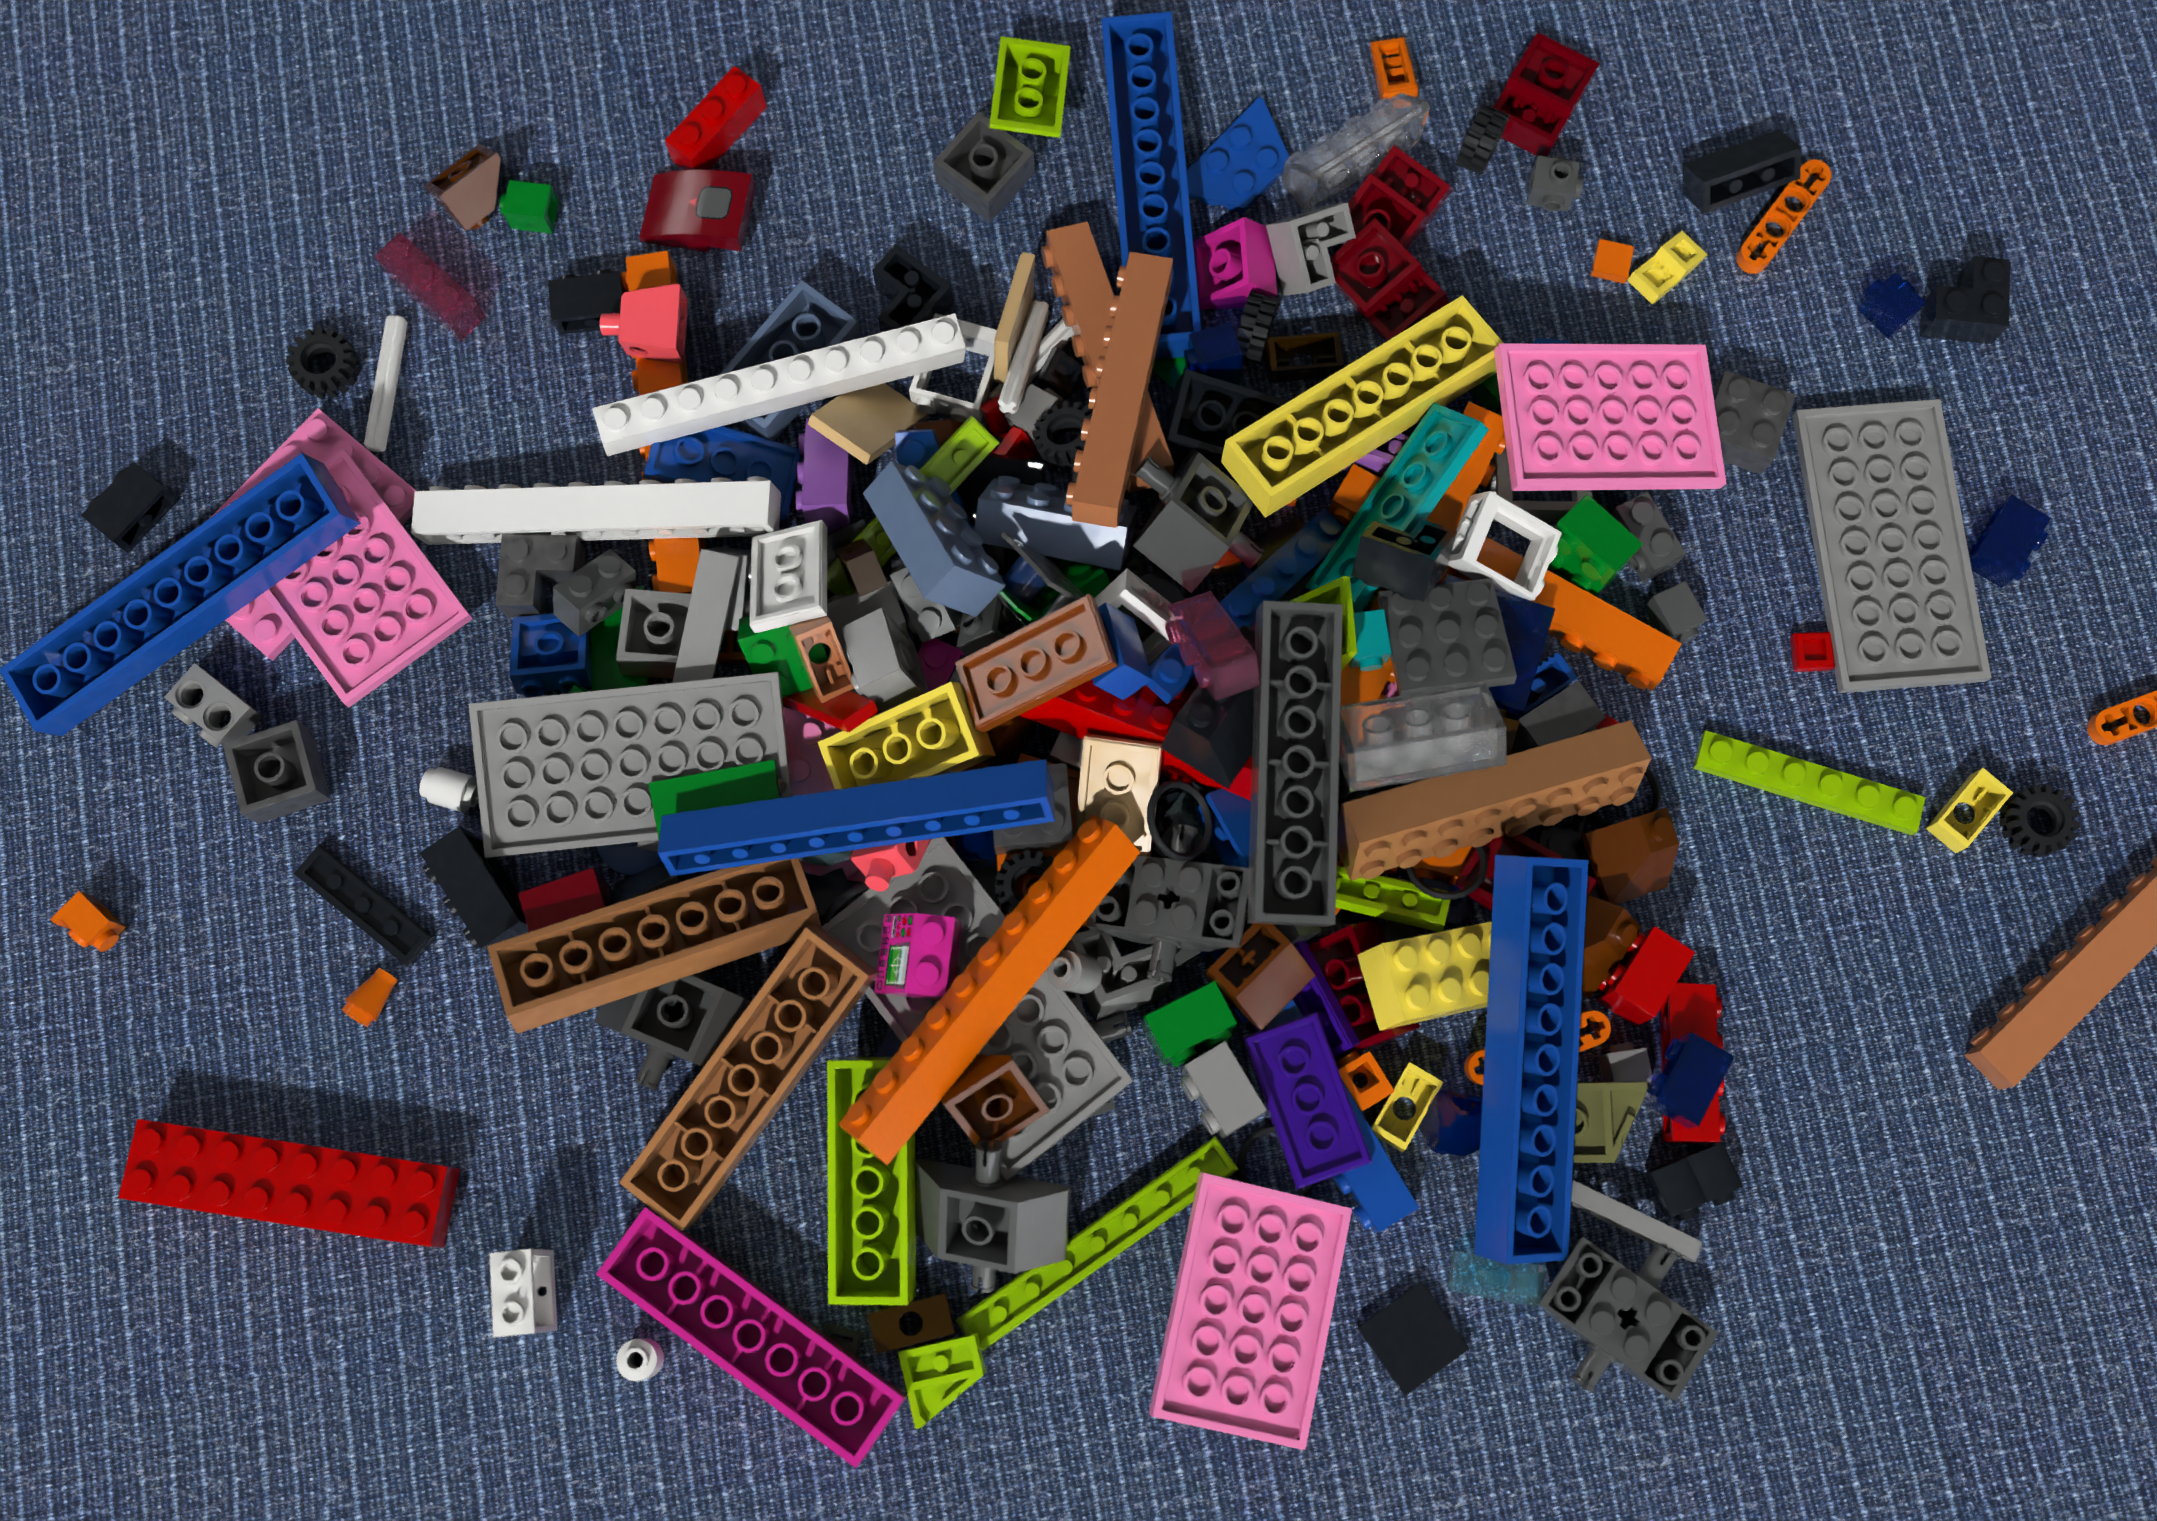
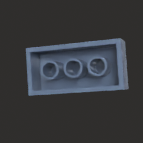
[719,280,862,441]
[863,460,1006,617]
[974,476,1138,570]

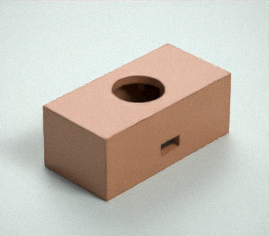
[789,616,855,703]

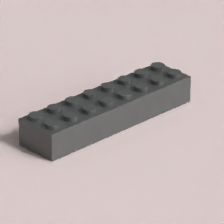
[1247,601,1343,927]

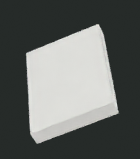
[750,520,827,633]

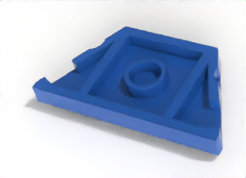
[1186,96,1291,214]

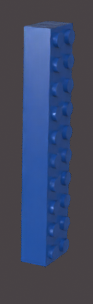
[1101,11,1202,360]
[0,453,361,736]
[1474,855,1588,1264]

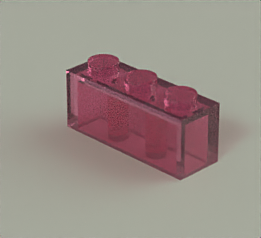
[374,232,486,342]
[1165,591,1260,700]

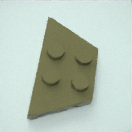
[1573,1081,1649,1163]

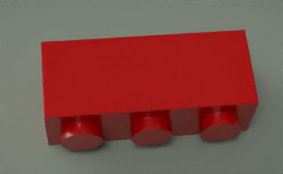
[664,66,767,170]

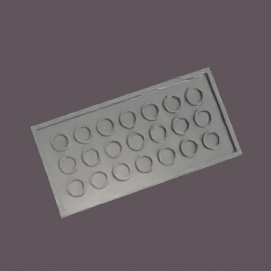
[1792,399,1992,693]
[469,672,792,858]
[821,837,1134,1181]

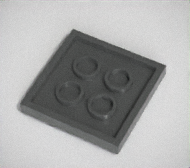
[1377,578,1517,698]

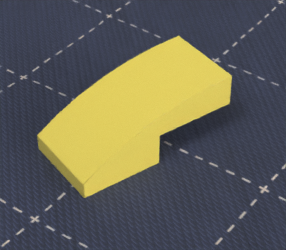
[1627,231,1708,305]

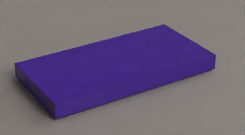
[1242,1012,1373,1189]

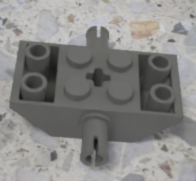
[1133,448,1264,593]
[1086,824,1249,982]
[593,969,751,1091]
[915,1139,1070,1293]
[1537,1236,1719,1401]

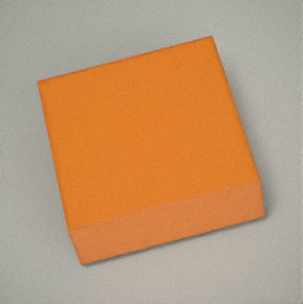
[1590,239,1634,284]

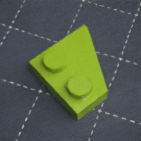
[898,1332,987,1429]

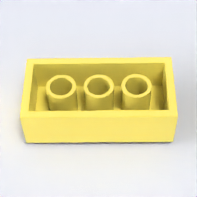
[818,682,996,789]
[1357,921,1492,1031]

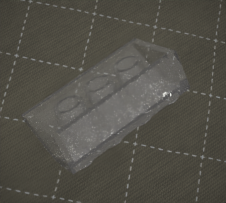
[1281,93,1430,212]
[1339,681,1507,792]

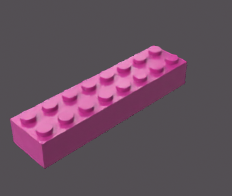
[596,1207,908,1468]

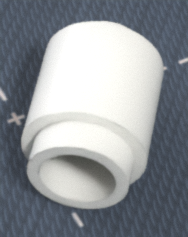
[419,767,479,813]
[616,1338,664,1381]

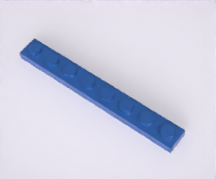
[1146,508,1347,705]

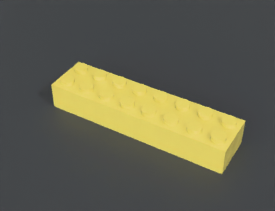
[1221,295,1504,518]

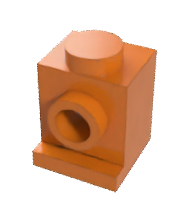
[50,891,126,952]
[1336,1051,1395,1112]

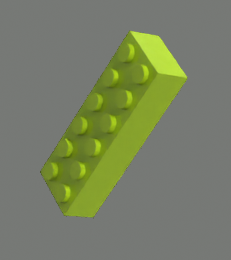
[827,1057,916,1305]

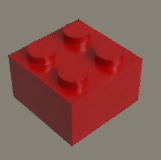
[1596,926,1695,1026]

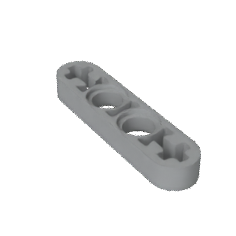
[1571,1180,1703,1263]

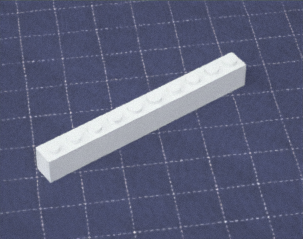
[592,313,966,456]
[411,476,781,545]

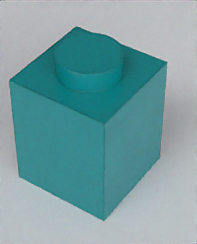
[1349,609,1392,671]

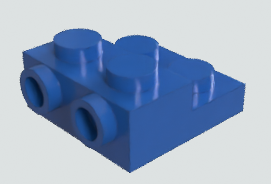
[509,613,592,698]

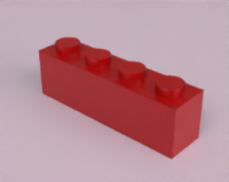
[1660,983,1725,1144]

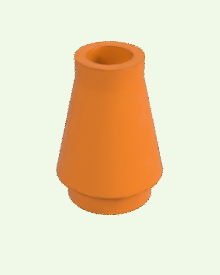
[342,968,398,1027]

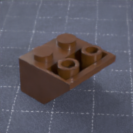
[1205,924,1316,1031]

